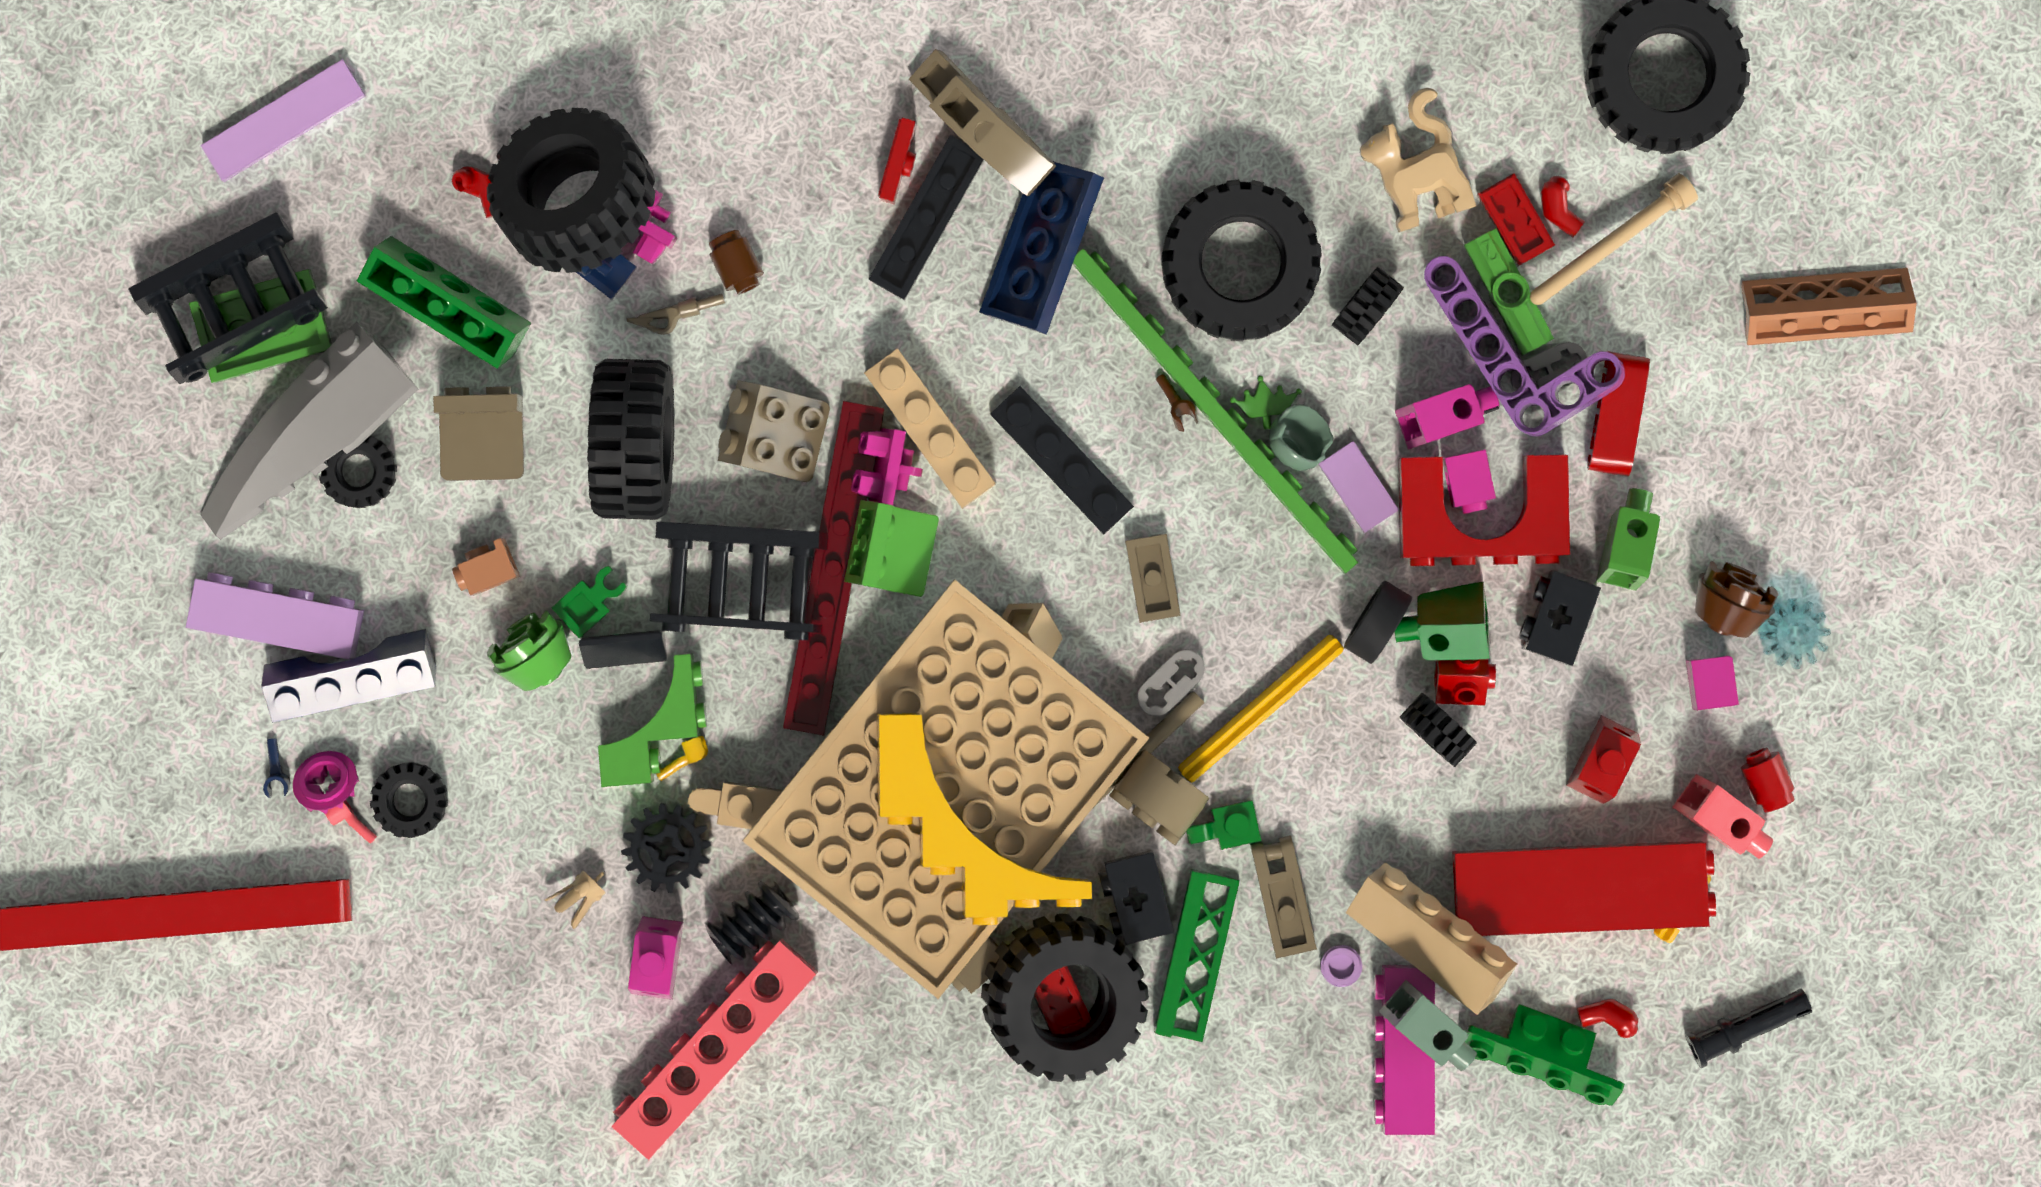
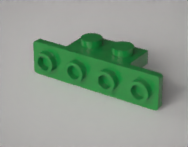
[1465,1004,1625,1106]

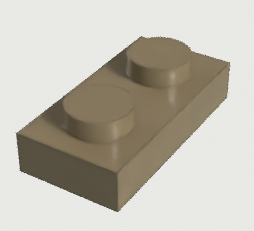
[1125,534,1181,623]

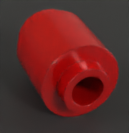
[1740,747,1795,813]

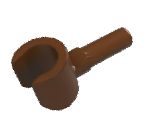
[1156,374,1198,432]

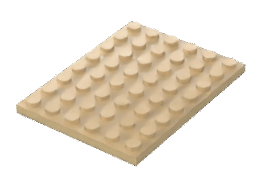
[742,579,1149,999]

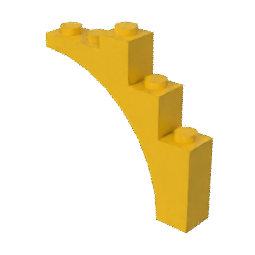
[877,713,1092,925]

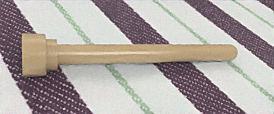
[1530,173,1698,305]

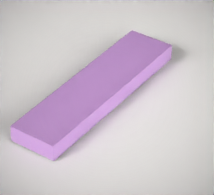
[200,59,365,182]

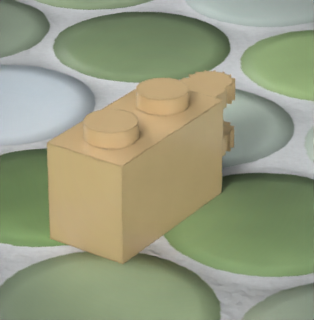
[687,781,782,829]

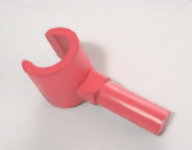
[324,800,377,844]

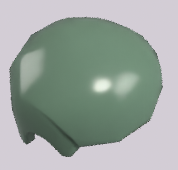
[1269,404,1333,471]

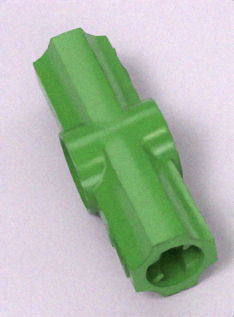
[1464,229,1554,356]

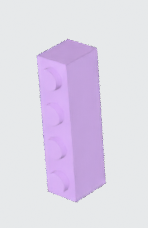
[186,572,364,659]

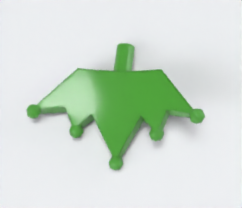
[1230,376,1302,429]

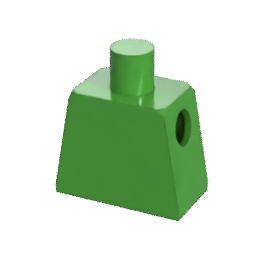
[1596,488,1660,591]

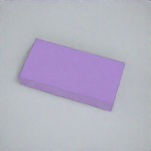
[1318,441,1399,533]

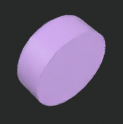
[1320,945,1362,987]

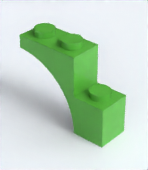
[598,653,707,787]

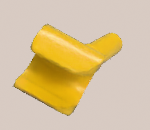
[656,736,708,781]

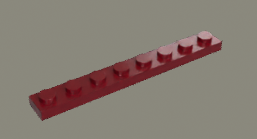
[783,401,885,736]

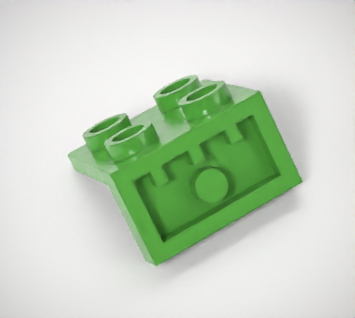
[844,500,939,597]

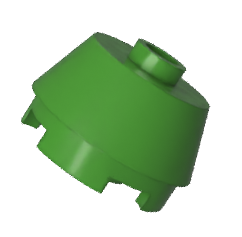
[487,610,572,691]

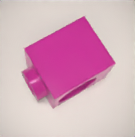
[1443,450,1496,514]

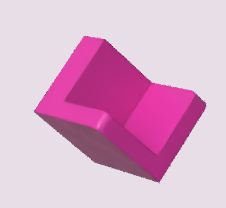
[1686,656,1739,711]

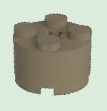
[1109,750,1209,846]

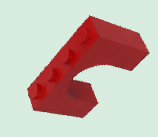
[1398,455,1570,566]

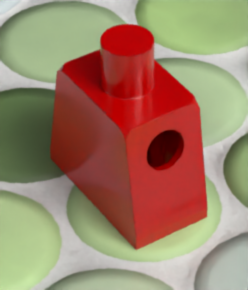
[1566,715,1641,804]

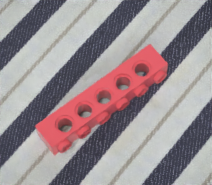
[611,938,818,1160]

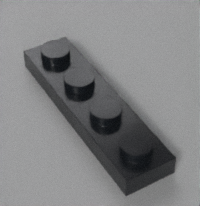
[868,135,984,301]
[990,386,1134,535]

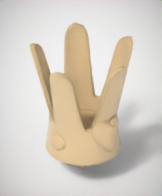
[544,870,606,929]

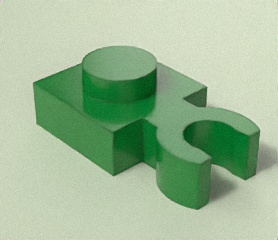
[551,566,628,639]

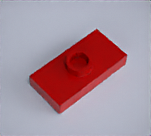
[878,117,917,205]
[1477,173,1555,267]
[1034,966,1091,1034]

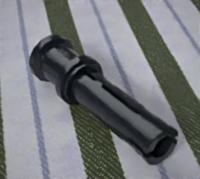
[1685,988,1813,1069]

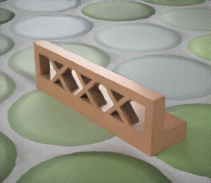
[1742,268,1917,345]

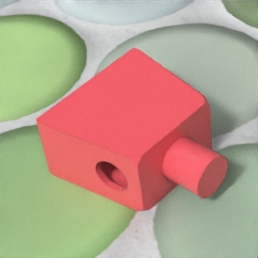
[1672,774,1773,859]

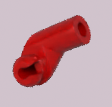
[451,166,492,218]
[1541,176,1585,238]
[1576,999,1639,1038]

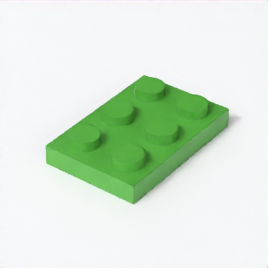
[189,269,332,384]

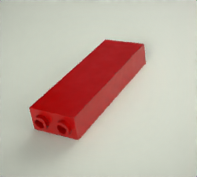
[1452,841,1716,936]

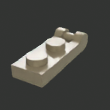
[1250,835,1317,959]

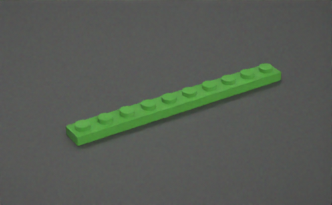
[1072,249,1358,574]

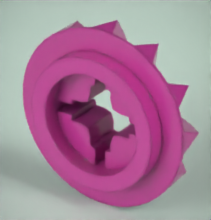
[293,751,359,814]

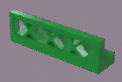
[1154,869,1240,1042]

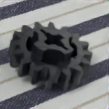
[621,802,713,893]

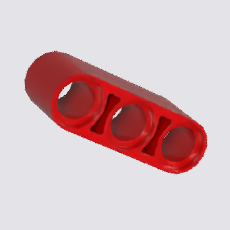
[1587,351,1650,477]

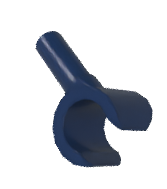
[263,738,291,798]

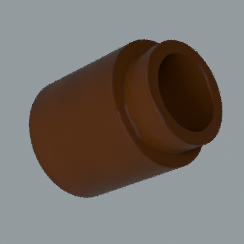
[709,230,764,295]

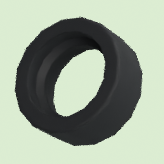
[1344,581,1412,664]

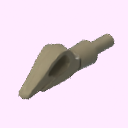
[626,294,725,335]

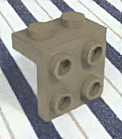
[718,380,830,482]
[433,386,524,481]

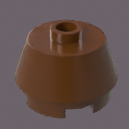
[1695,561,1778,638]

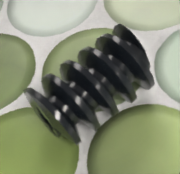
[705,881,799,965]

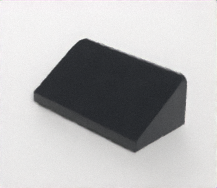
[579,630,667,669]

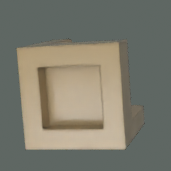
[1002,603,1062,658]

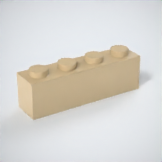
[864,348,996,509]
[1345,863,1518,1015]

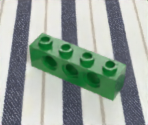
[356,236,531,369]

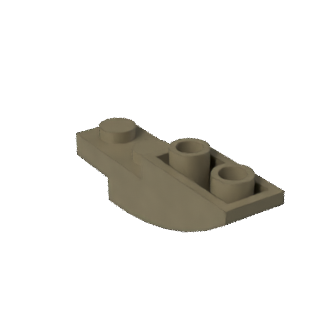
[909,49,1056,196]

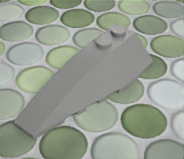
[200,322,419,540]

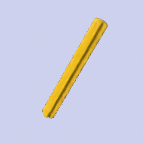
[1178,634,1344,783]

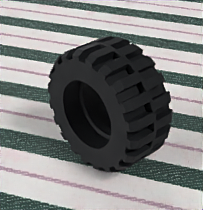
[1585,0,1751,154]
[487,108,656,273]
[1161,179,1322,342]
[587,359,675,520]
[981,914,1149,1082]

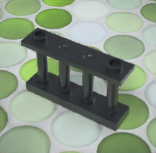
[128,212,328,385]
[650,521,828,641]

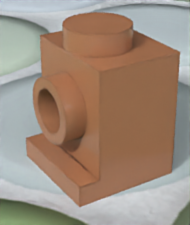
[452,538,521,596]

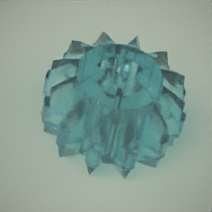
[1758,598,1831,669]

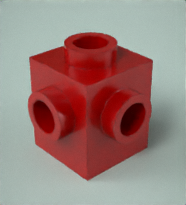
[1434,659,1496,706]

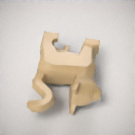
[1360,88,1476,232]

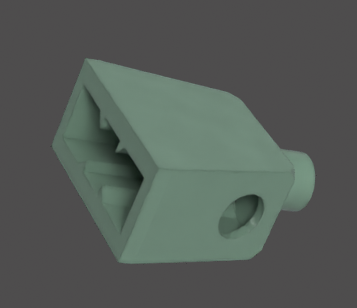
[1379,980,1477,1071]

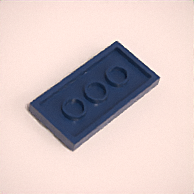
[979,161,1104,335]

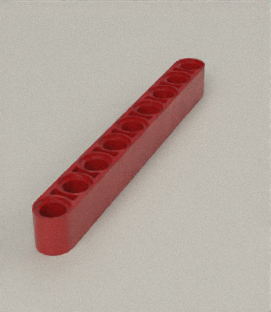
[0,879,353,951]

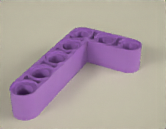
[1424,256,1625,436]

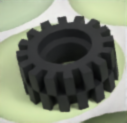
[1332,266,1404,346]
[319,435,397,508]
[1400,693,1477,767]
[370,762,448,838]

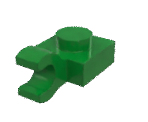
[1186,800,1261,850]

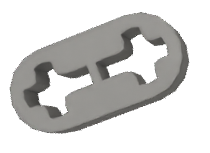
[1510,342,1587,391]
[1137,649,1205,716]

